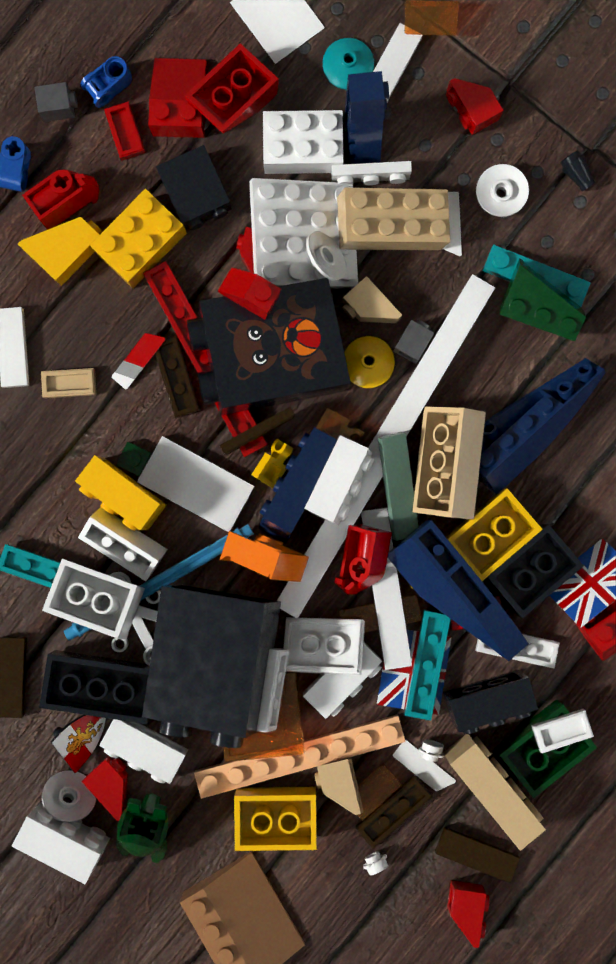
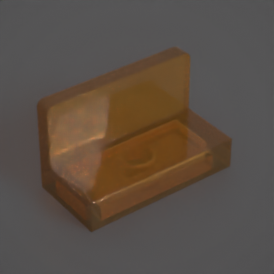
[404,0,459,36]

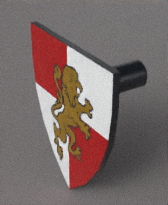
[50,715,106,773]

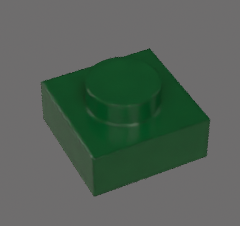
[116,441,153,477]

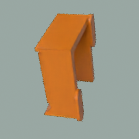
[220,531,309,582]

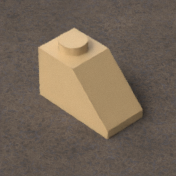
[342,276,402,323]
[315,759,364,815]

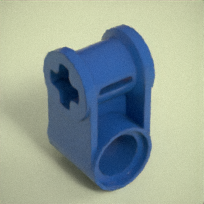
[80,56,132,108]
[0,136,31,192]

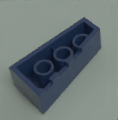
[344,71,389,164]
[259,427,337,544]

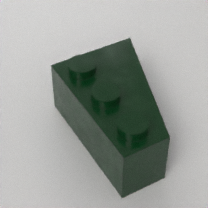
[500,258,586,341]

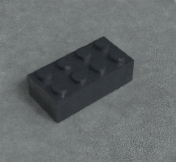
[39,650,150,724]

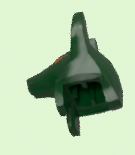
[116,793,168,863]

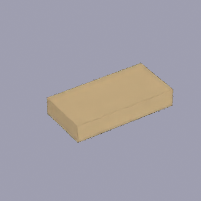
[41,368,96,398]

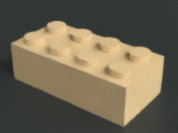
[337,187,450,250]
[412,407,486,520]
[443,734,546,851]

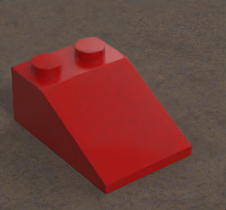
[184,43,279,134]
[148,58,207,138]

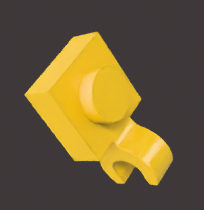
[251,439,293,489]

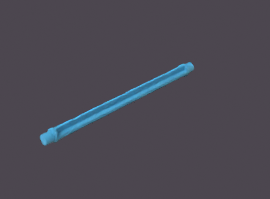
[64,524,254,641]

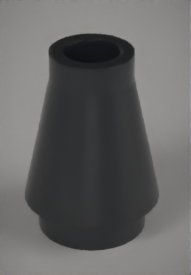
[560,150,595,191]

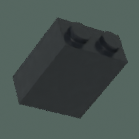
[156,145,232,230]

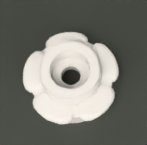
[419,740,445,762]
[363,851,388,875]

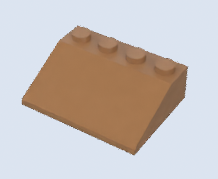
[180,851,305,964]

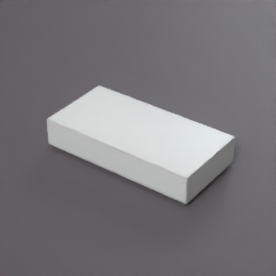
[531,709,594,753]

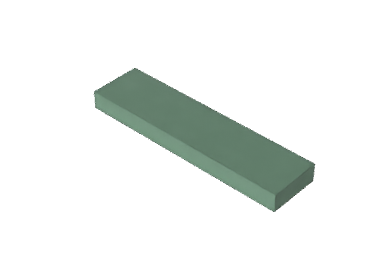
[378,432,419,541]

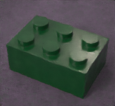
[494,700,597,799]

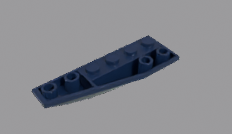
[478,358,606,495]
[388,520,529,661]

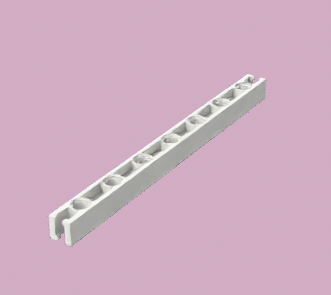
[277,274,495,619]

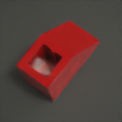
[446,78,504,135]
[447,880,490,948]

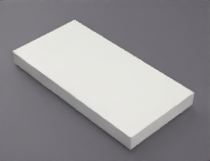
[137,436,255,532]

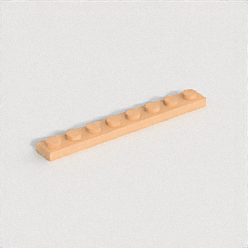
[194,714,406,799]

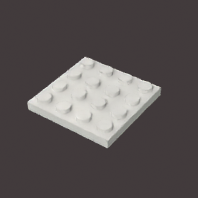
[249,178,358,289]

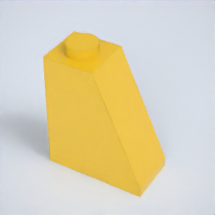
[18,217,102,286]

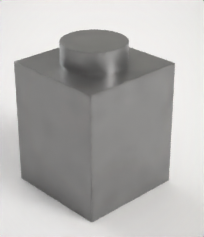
[35,82,78,122]
[394,320,434,364]

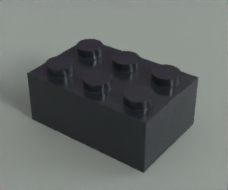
[485,524,584,618]
[443,670,538,734]

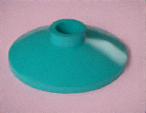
[323,38,374,90]

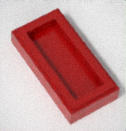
[104,101,146,161]

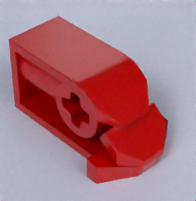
[22,170,100,230]
[335,525,392,595]

